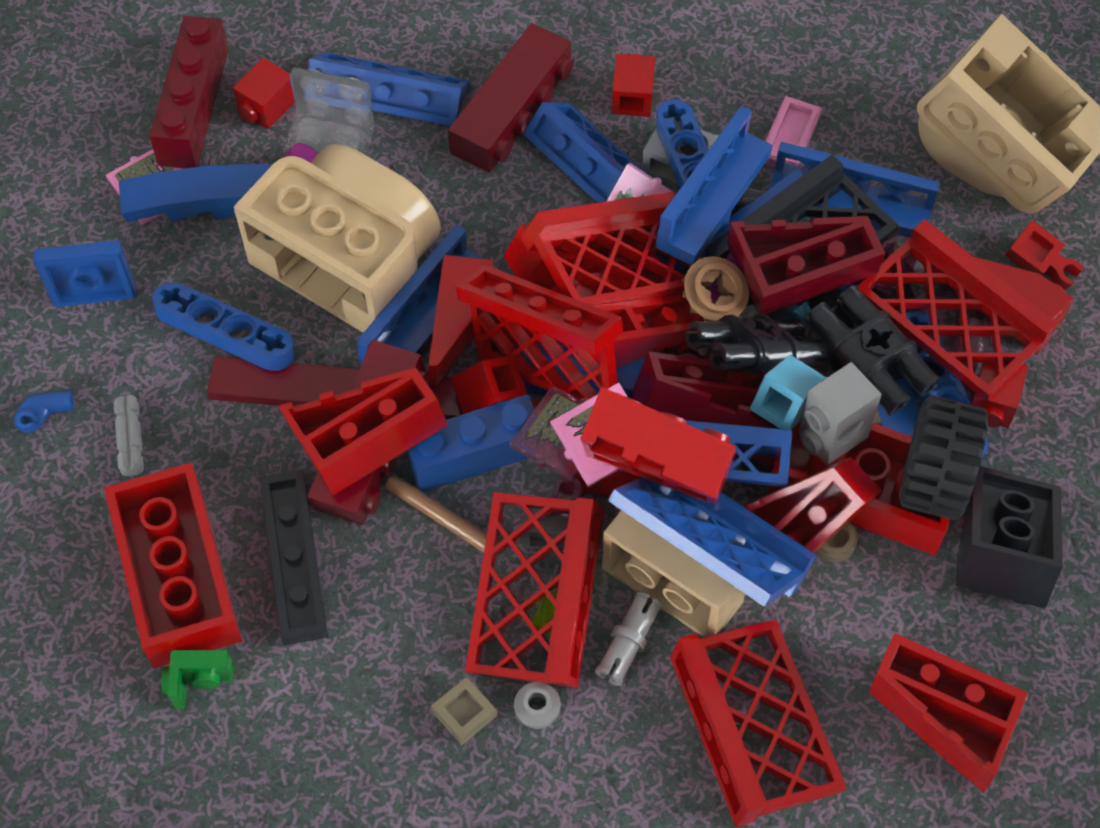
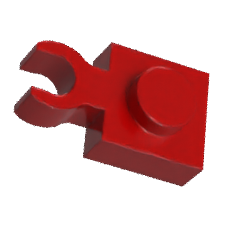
[1005,220,1083,290]

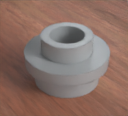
[514,682,561,729]

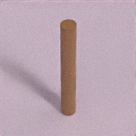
[385,474,500,553]

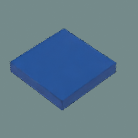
[34,240,137,307]

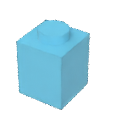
[750,355,827,430]

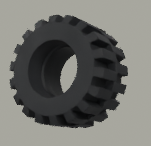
[899,395,988,521]

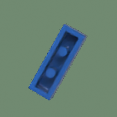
[406,394,543,492]

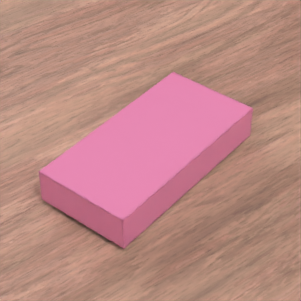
[765,96,823,167]

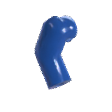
[14,390,74,433]

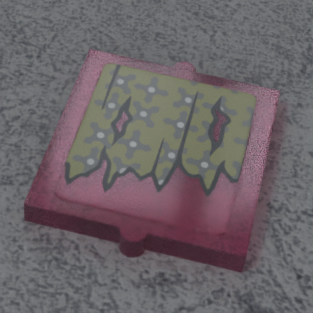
[510,386,587,482]

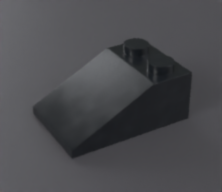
[955,466,1063,609]

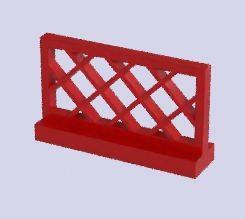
[521,192,708,306]
[858,219,1058,401]
[456,264,623,404]
[465,492,605,689]
[670,619,847,827]

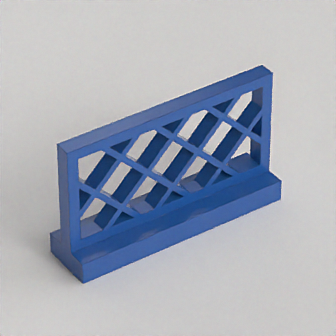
[608,478,817,607]

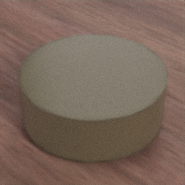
[816,521,858,562]

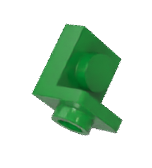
[161,650,234,709]

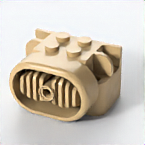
[917,14,1100,214]
[234,144,441,332]

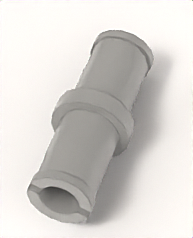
[595,592,662,686]

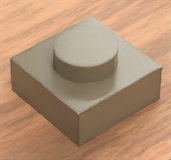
[431,677,497,745]

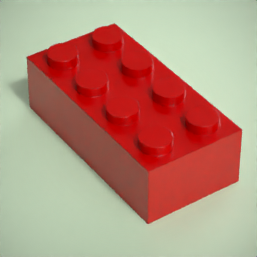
[768,421,950,556]
[104,462,243,669]

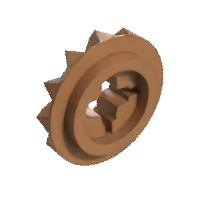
[682,256,749,322]

